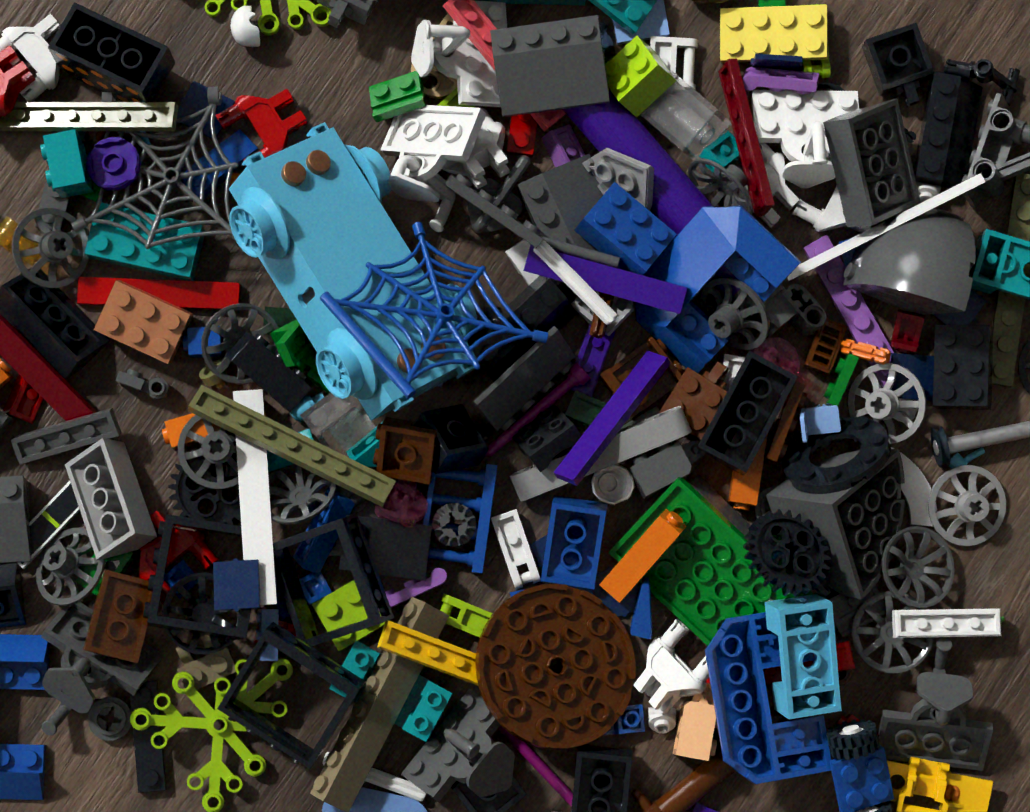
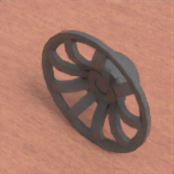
[688,158,752,215]
[12,208,89,288]
[700,277,770,350]
[201,303,279,384]
[178,415,239,489]
[268,464,337,524]
[882,526,955,608]
[36,527,106,606]
[852,591,933,673]

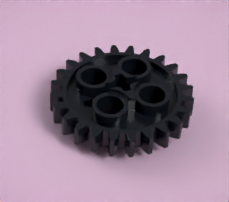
[168,449,241,533]
[743,509,831,597]

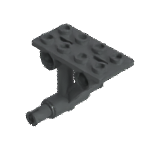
[961,93,1030,208]

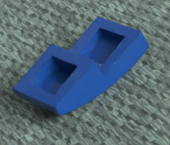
[272,571,332,621]

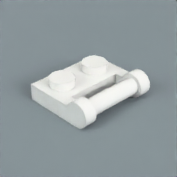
[650,36,698,94]

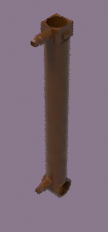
[631,670,852,812]

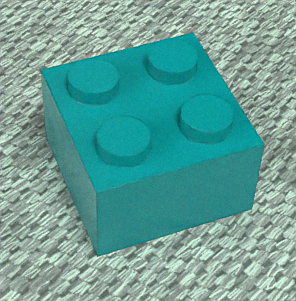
[40,129,94,198]

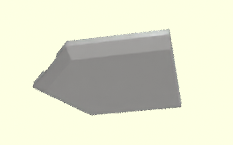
[582,148,654,211]

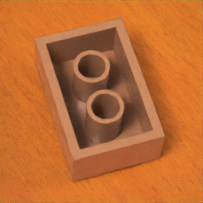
[94,280,194,364]

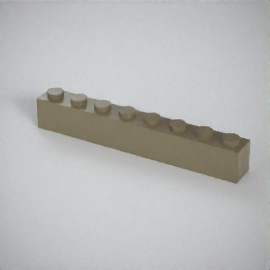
[310,596,449,812]

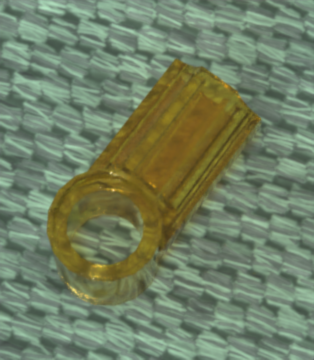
[0,216,42,266]

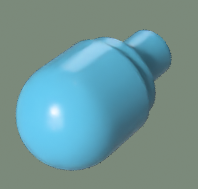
[290,392,327,421]

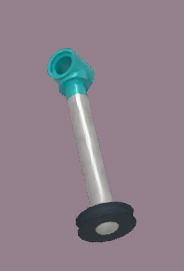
[931,421,1030,468]

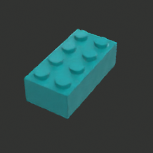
[84,203,206,281]

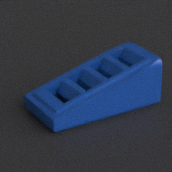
[630,576,652,639]

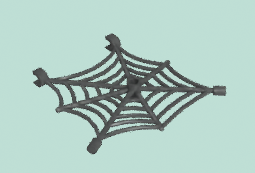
[71,86,239,249]

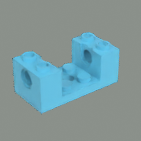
[765,594,842,719]

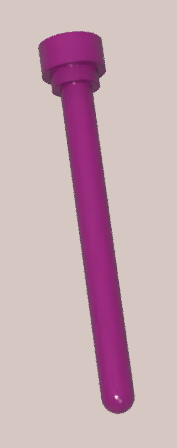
[486,362,591,456]
[498,725,573,807]

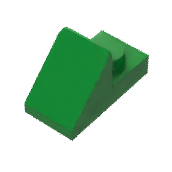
[271,319,312,367]

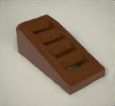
[803,318,848,376]

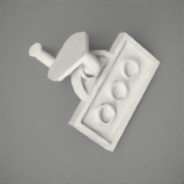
[411,1,507,107]
[750,90,859,188]
[381,105,487,232]

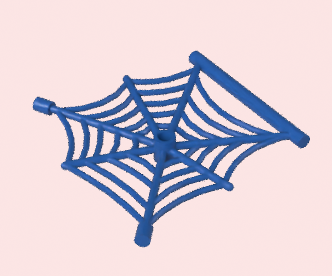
[320,222,548,399]

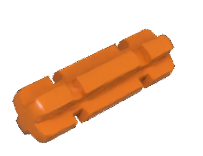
[840,339,891,365]

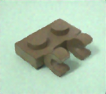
[176,635,236,690]

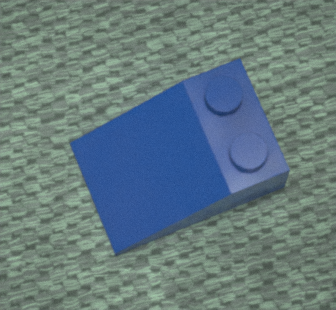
[541,495,608,590]

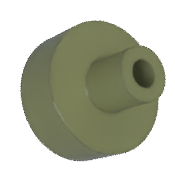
[199,360,228,389]

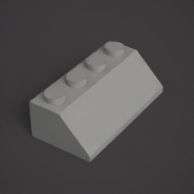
[65,438,157,560]

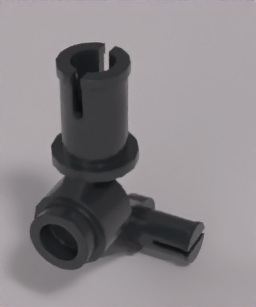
[944,59,1020,106]

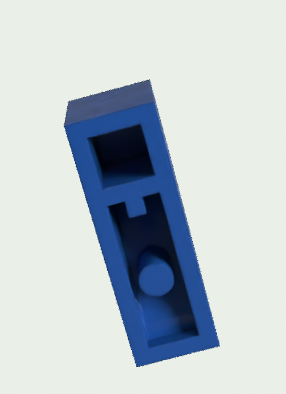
[183,129,258,199]

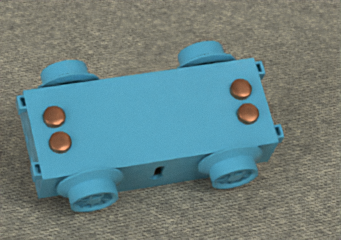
[229,122,477,421]

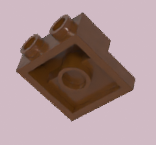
[373,417,437,485]

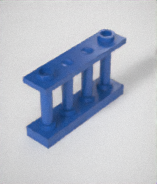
[423,464,497,575]

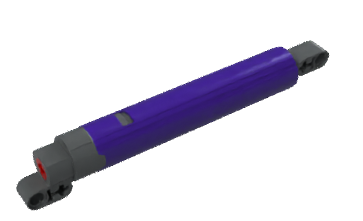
[562,87,827,338]

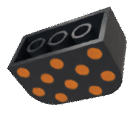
[48,2,175,103]

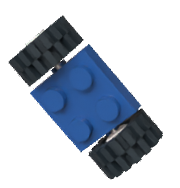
[826,719,894,812]

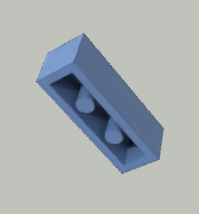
[256,609,279,661]

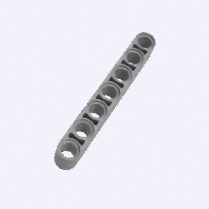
[510,406,692,501]

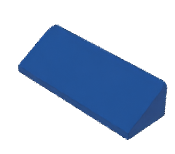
[293,487,354,573]

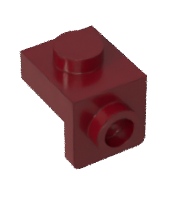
[891,310,925,354]

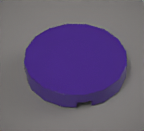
[86,137,141,191]

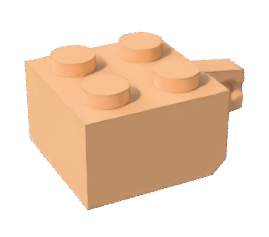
[673,683,718,761]

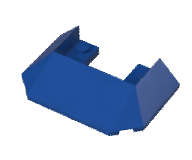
[635,206,801,373]
[705,612,831,784]
[0,634,50,800]

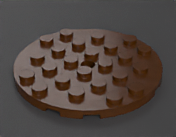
[476,584,636,749]

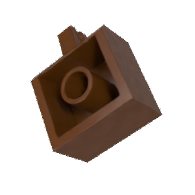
[659,362,730,440]

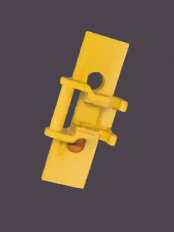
[887,756,993,812]

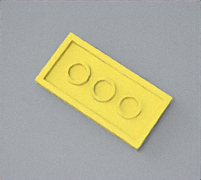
[720,5,828,63]

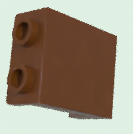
[599,336,684,420]

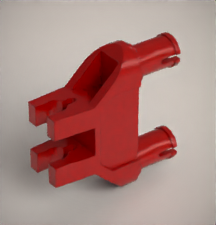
[0,46,36,117]
[215,88,308,161]
[139,511,219,605]

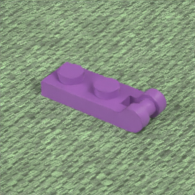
[743,67,819,94]
[385,568,447,608]

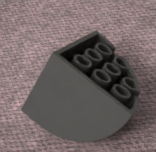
[843,208,976,315]
[766,449,905,599]

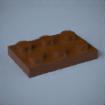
[763,381,807,466]
[83,570,152,664]

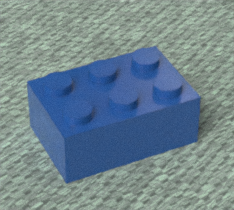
[574,182,677,275]

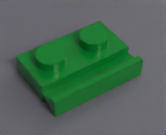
[369,71,426,123]

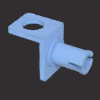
[800,404,841,443]

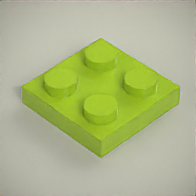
[312,580,385,652]

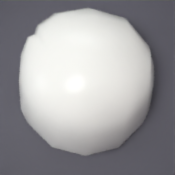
[230,6,260,47]
[591,464,635,505]

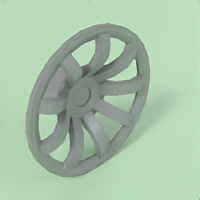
[848,363,926,444]
[928,465,1006,546]

